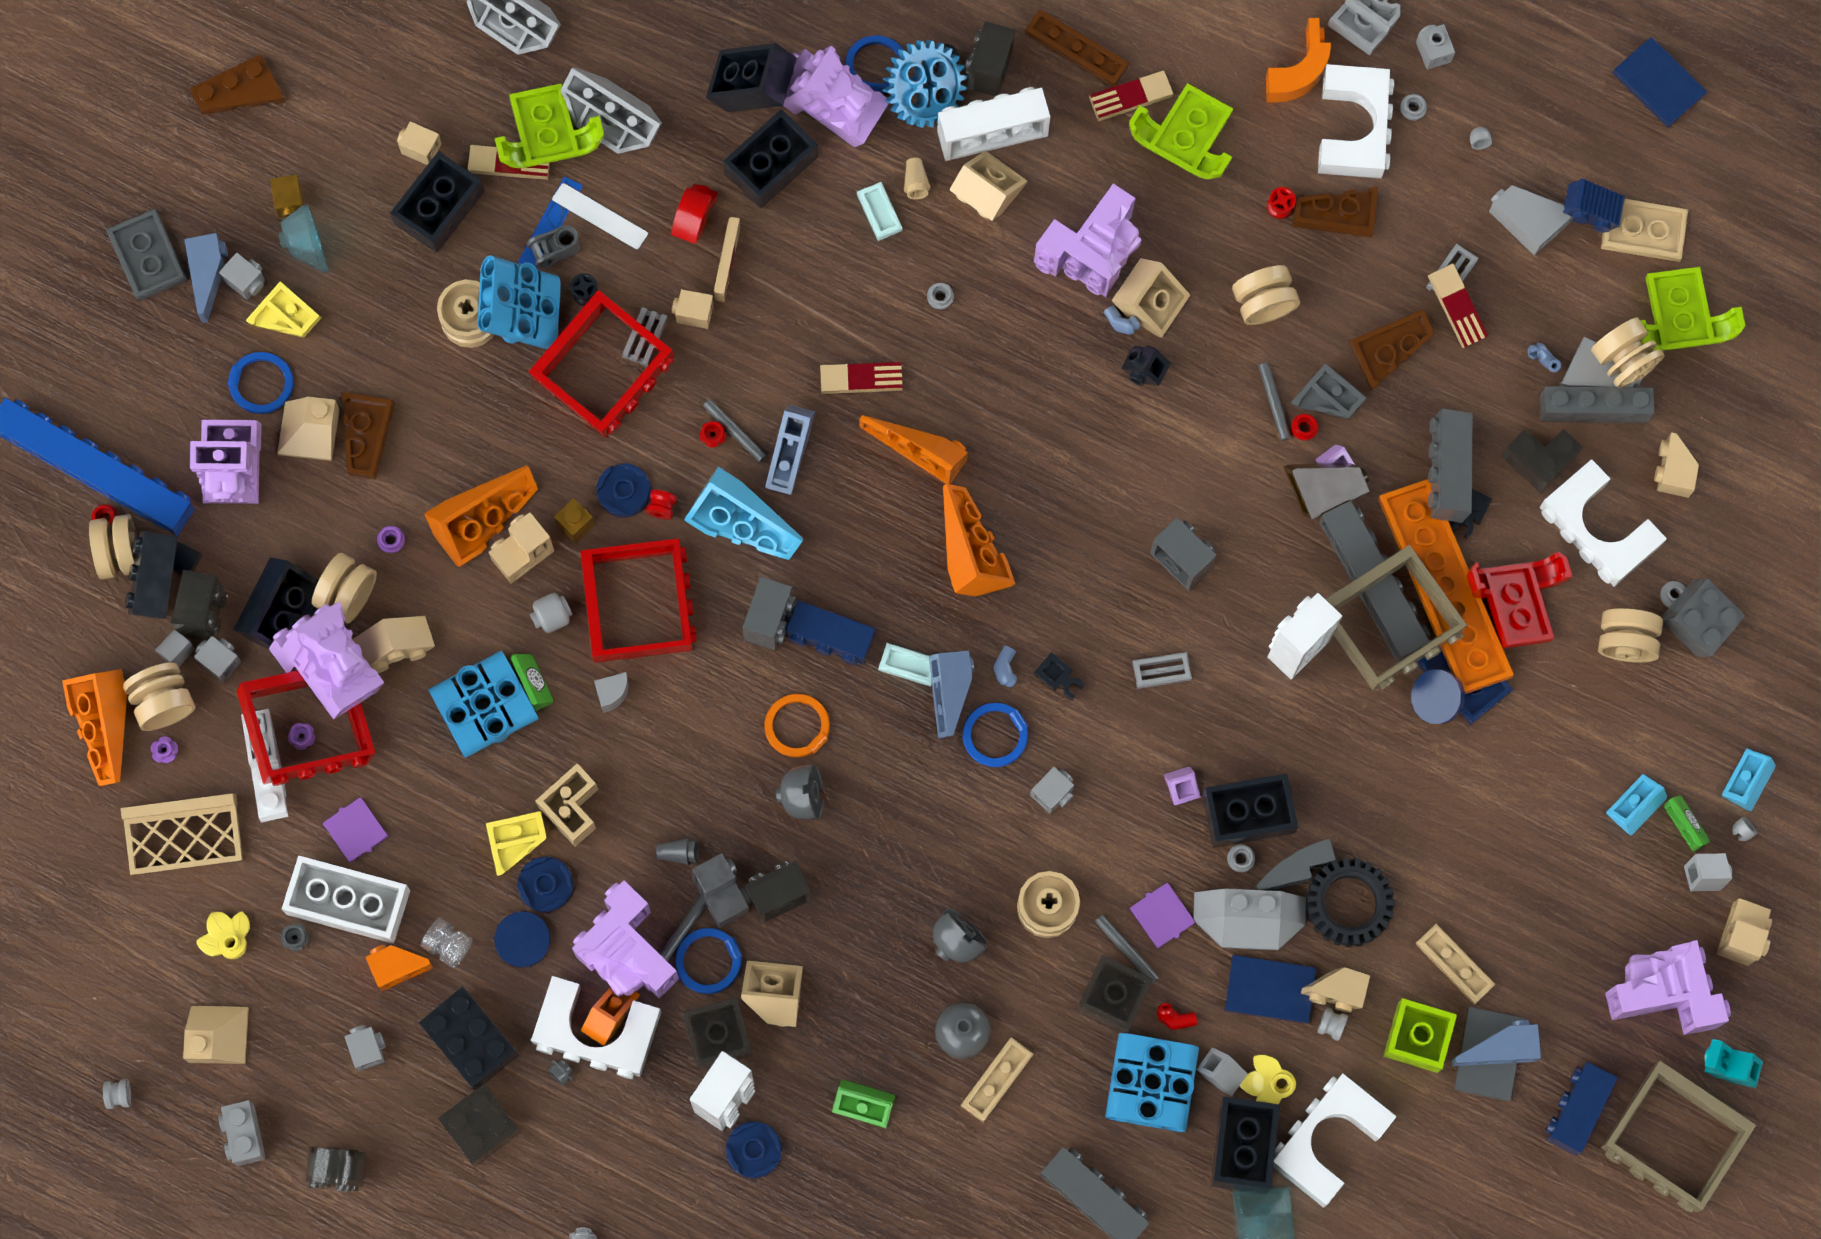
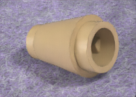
[904,158,930,200]

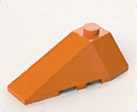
[859,415,968,484]
[424,466,538,567]
[943,483,1015,597]
[62,669,127,786]

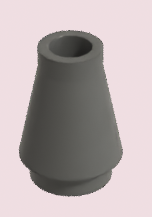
[656,837,699,865]

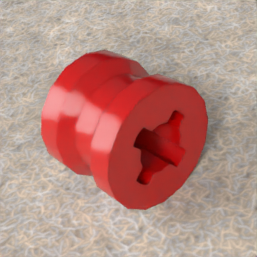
[1267,187,1296,219]
[645,490,677,520]

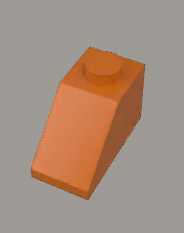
[365,944,433,991]
[581,987,640,1046]

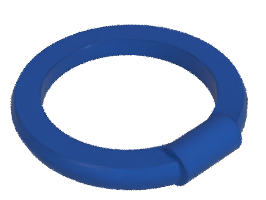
[845,36,903,94]
[227,352,294,414]
[963,702,1029,767]
[675,928,743,994]

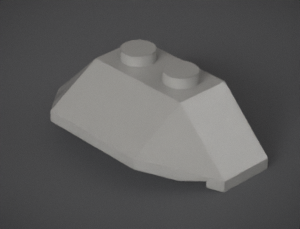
[467,0,561,55]
[560,67,662,154]
[1193,889,1306,950]

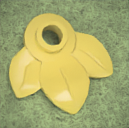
[197,911,250,959]
[1240,1055,1296,1104]

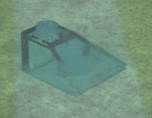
[278,204,329,273]
[1232,1188,1294,1239]

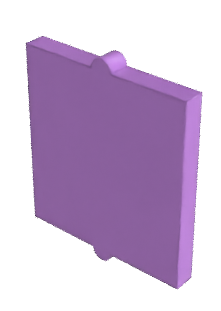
[323,797,388,863]
[1129,883,1195,949]

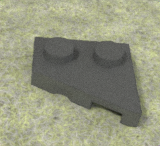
[1291,364,1366,420]

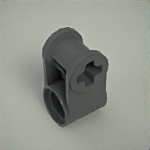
[527,225,581,269]

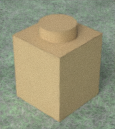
[397,122,442,165]
[672,289,714,329]

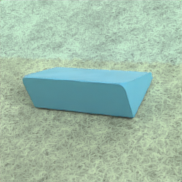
[1721,748,1776,811]
[1606,774,1667,835]

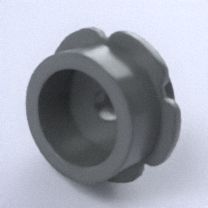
[281,924,309,951]
[547,1060,573,1086]

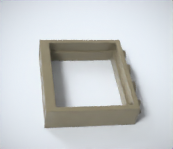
[1325,545,1467,691]
[1601,1061,1756,1213]

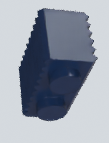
[1563,179,1625,233]

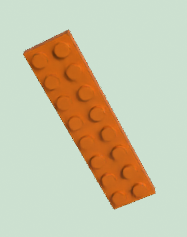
[1378,479,1514,694]

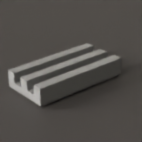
[1426,243,1479,294]
[622,307,668,367]
[1132,652,1192,689]

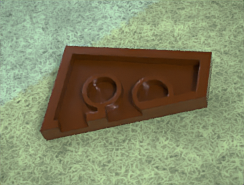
[189,54,285,115]
[1292,186,1378,238]
[1349,309,1434,391]
[341,392,395,480]

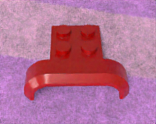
[1466,552,1573,649]

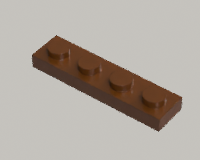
[1025,9,1129,87]

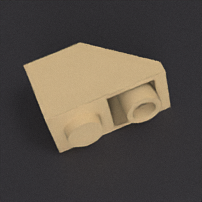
[1654,432,1699,498]
[1301,967,1370,1013]

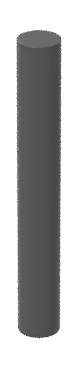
[1258,362,1291,441]
[703,399,767,463]
[659,894,707,962]
[1095,915,1159,984]

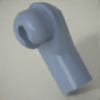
[1103,305,1140,335]
[1528,343,1561,372]
[993,646,1017,687]

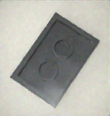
[106,209,188,302]
[1454,1007,1525,1102]

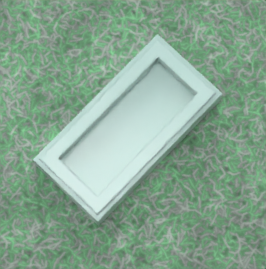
[857,182,903,241]
[879,643,932,687]

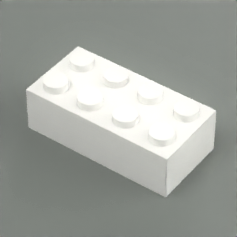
[937,87,1050,161]
[1268,593,1342,680]
[282,855,410,944]
[690,1051,755,1131]

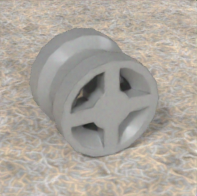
[1317,1007,1348,1041]
[103,1079,131,1110]

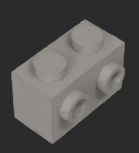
[218,1100,266,1166]

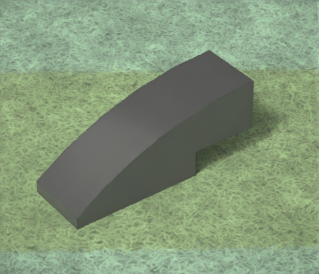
[1254,839,1336,891]

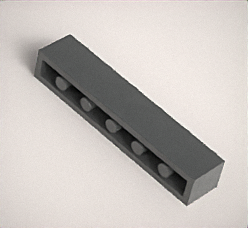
[1319,500,1431,663]

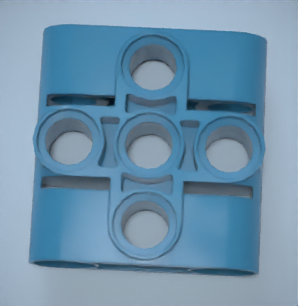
[478,255,561,350]
[428,650,539,758]
[1105,1033,1199,1132]

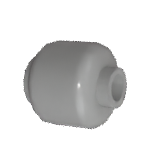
[530,593,573,633]

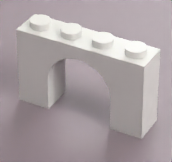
[1318,64,1394,178]
[1540,459,1667,587]
[531,976,661,1079]
[1273,1074,1396,1208]

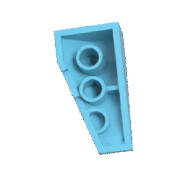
[684,467,803,560]

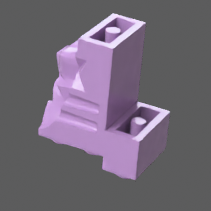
[783,46,889,148]
[1034,184,1141,297]
[190,420,261,504]
[269,602,384,719]
[572,880,679,999]
[1605,940,1731,1035]

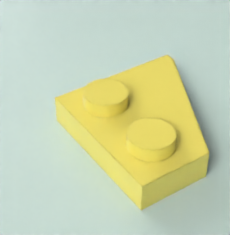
[246,282,322,338]
[486,811,547,876]

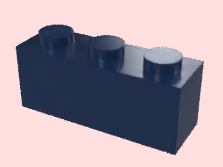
[786,600,875,666]
[1545,1062,1617,1156]

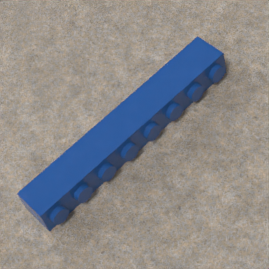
[0,398,195,536]

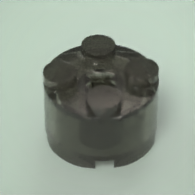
[305,1146,367,1192]

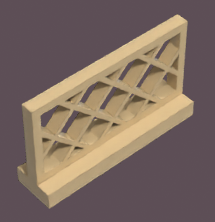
[121,793,243,875]

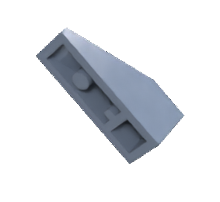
[184,233,228,323]
[765,405,815,495]
[929,651,974,738]
[1452,1020,1541,1066]

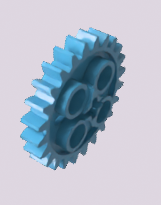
[883,40,967,128]

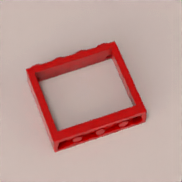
[528,290,675,438]
[580,538,697,663]
[236,671,375,786]

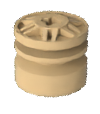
[1591,317,1665,388]
[123,662,196,731]

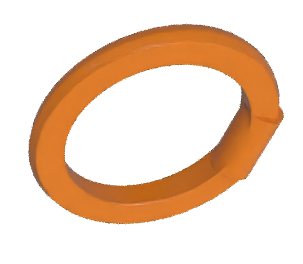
[764,694,830,758]

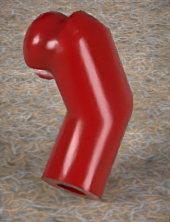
[1156,1003,1197,1030]

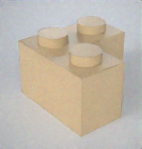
[489,512,554,584]
[352,616,435,673]
[535,764,598,847]
[1716,898,1772,966]

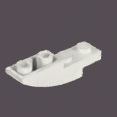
[241,709,289,822]

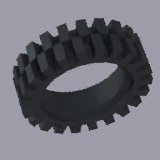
[1306,858,1395,948]

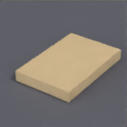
[1601,199,1688,262]

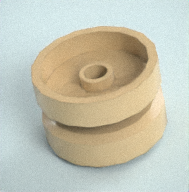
[1232,265,1300,325]
[437,279,494,348]
[89,514,137,580]
[312,553,377,624]
[1598,608,1663,663]
[1017,871,1080,938]

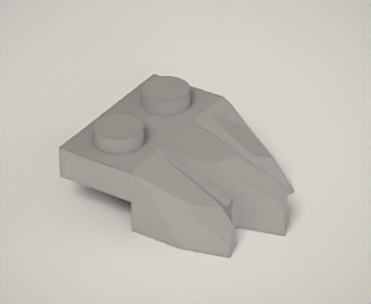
[1327,0,1400,56]

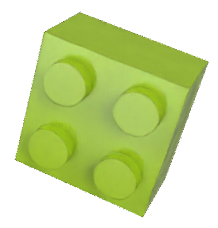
[1383,998,1457,1073]

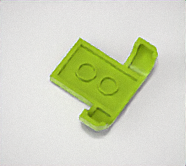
[1129,83,1233,179]
[494,84,604,168]
[1640,267,1745,351]

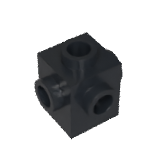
[1121,345,1171,386]

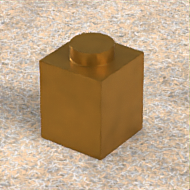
[270,174,305,219]
[554,498,595,544]

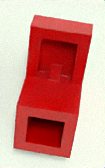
[671,184,719,244]

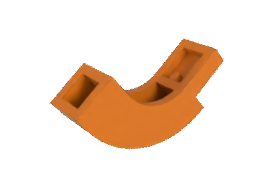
[1265,18,1331,103]

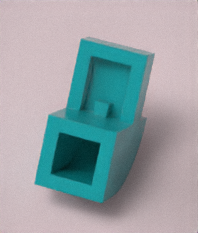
[1704,1039,1763,1088]

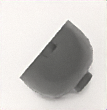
[776,764,824,820]
[932,908,988,963]
[935,1002,991,1060]

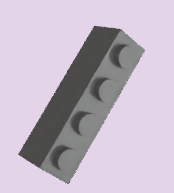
[1539,386,1654,423]
[1428,408,1473,523]
[1040,1147,1150,1239]

